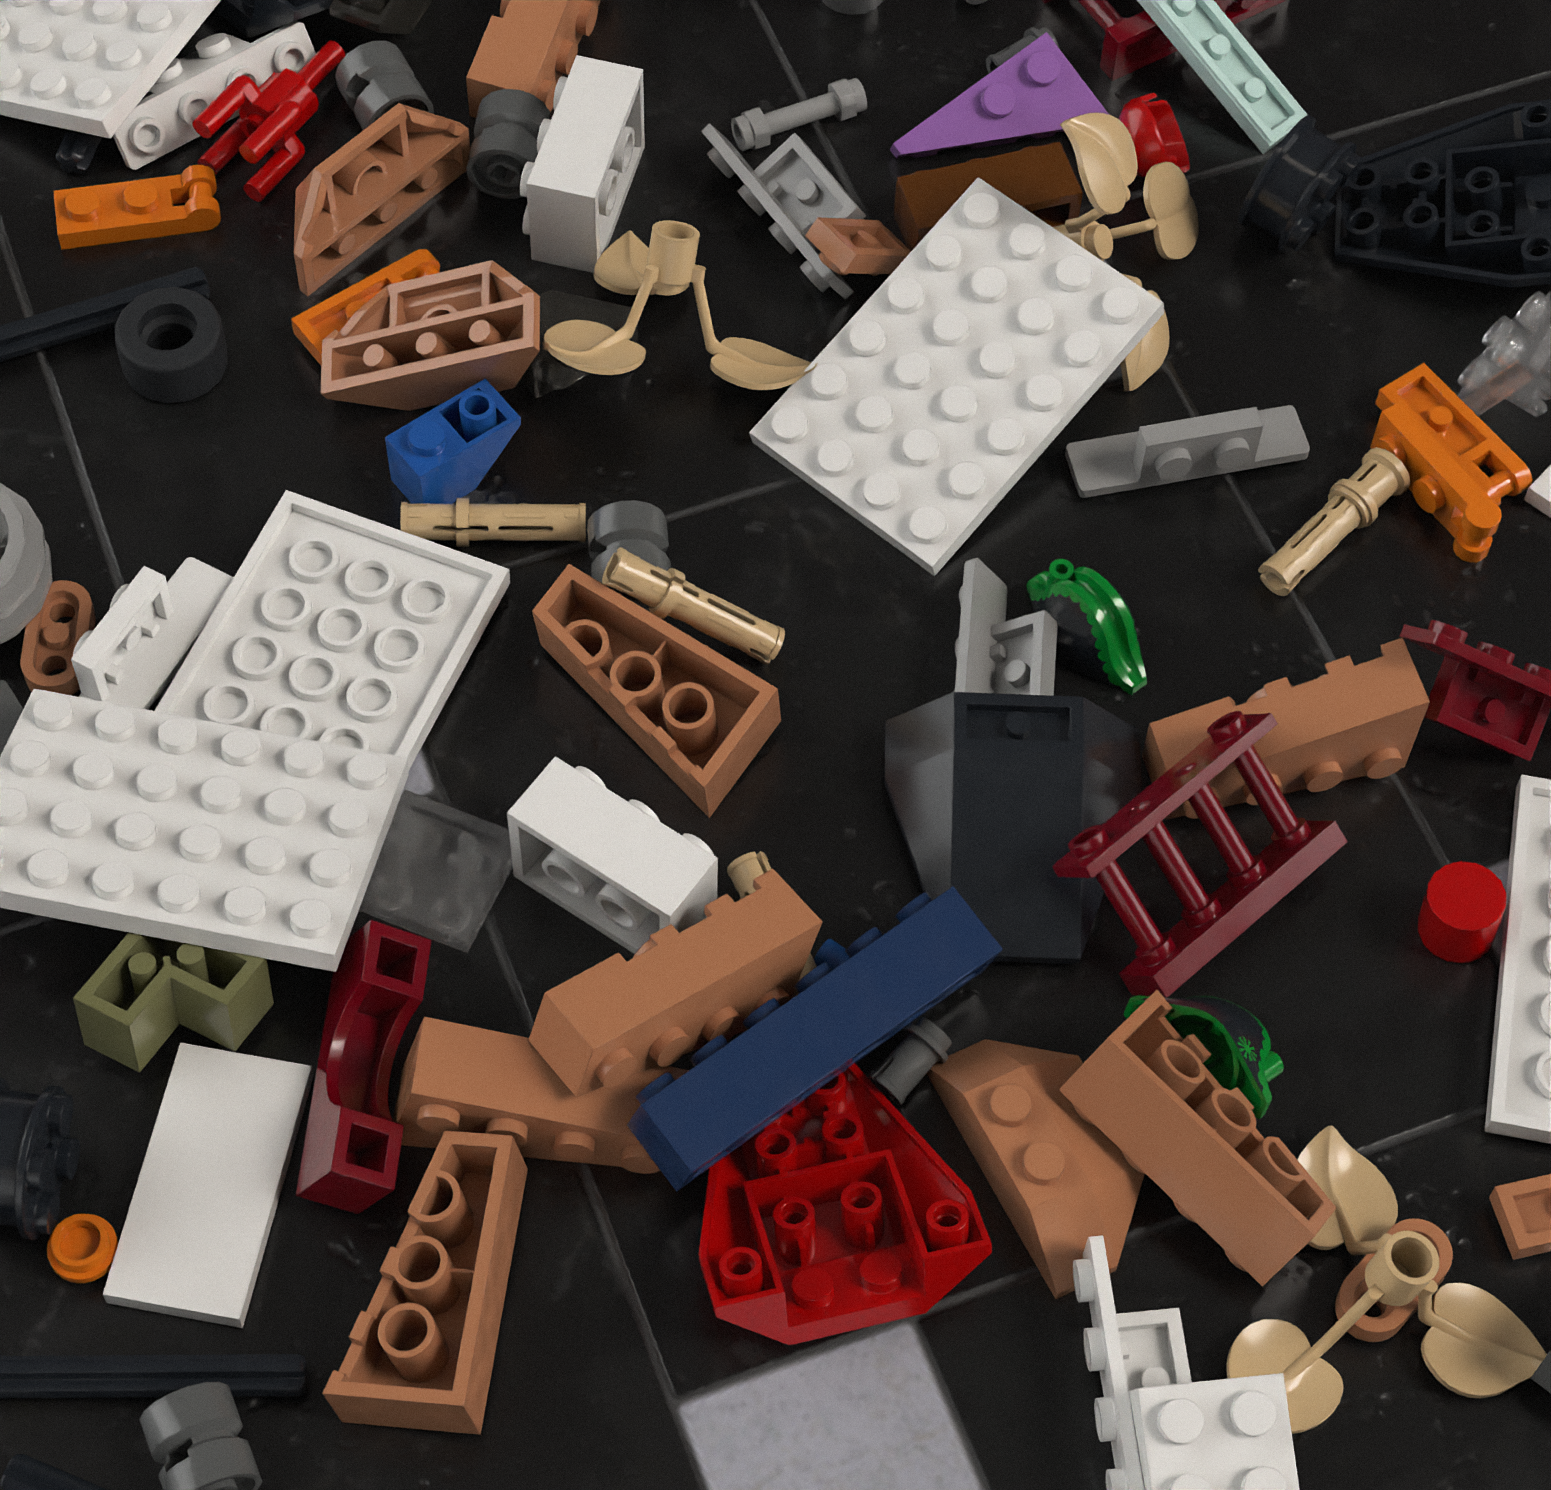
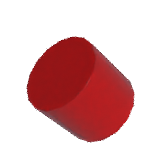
[1418,861,1507,963]

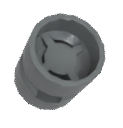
[335,41,434,130]
[466,89,551,199]
[587,500,671,612]
[140,1382,262,1490]

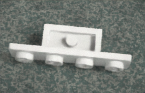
[113,20,316,170]
[71,557,234,710]
[1073,1235,1192,1490]

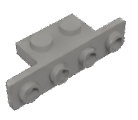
[701,123,866,300]
[1065,405,1310,498]
[953,558,1058,696]

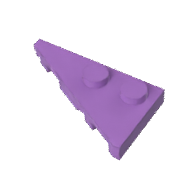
[890,32,1108,159]

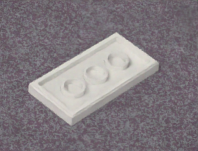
[103,1043,314,1328]

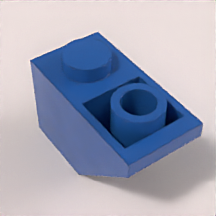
[385,378,521,504]

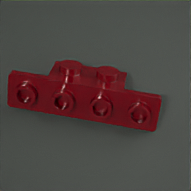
[1399,620,1551,761]

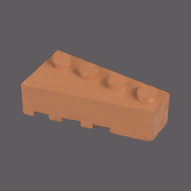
[466,0,601,118]
[532,564,781,818]
[1142,638,1430,820]
[528,869,823,1097]
[1059,990,1336,1286]
[393,1017,689,1174]
[322,1131,528,1435]

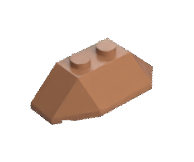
[294,103,470,296]
[321,260,540,411]
[926,1039,1145,1299]

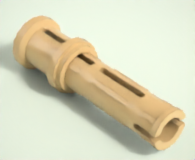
[1258,447,1410,596]

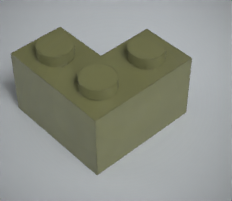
[73,933,274,1073]

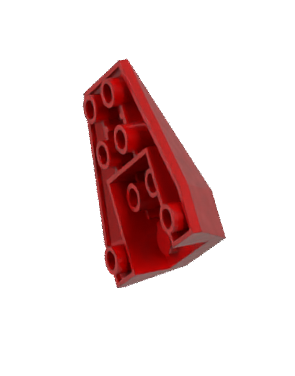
[699,1064,992,1345]

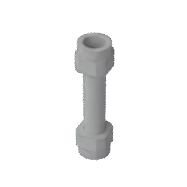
[731,78,867,151]

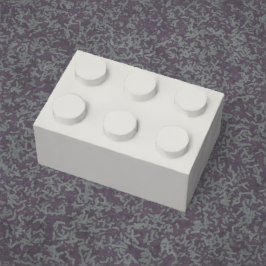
[520,55,645,273]
[507,756,718,954]
[1129,1373,1300,1490]

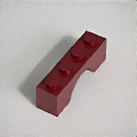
[296,920,432,1214]

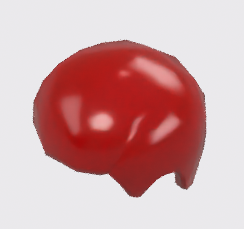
[1119,93,1190,178]

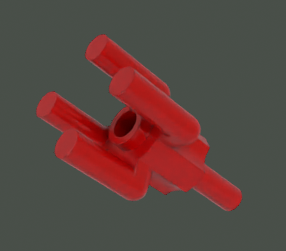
[192,41,345,202]

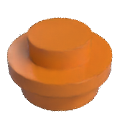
[47,1214,119,1283]

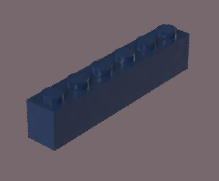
[627,886,1003,1192]

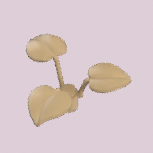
[1053,112,1199,392]
[543,220,818,390]
[1226,1125,1547,1434]

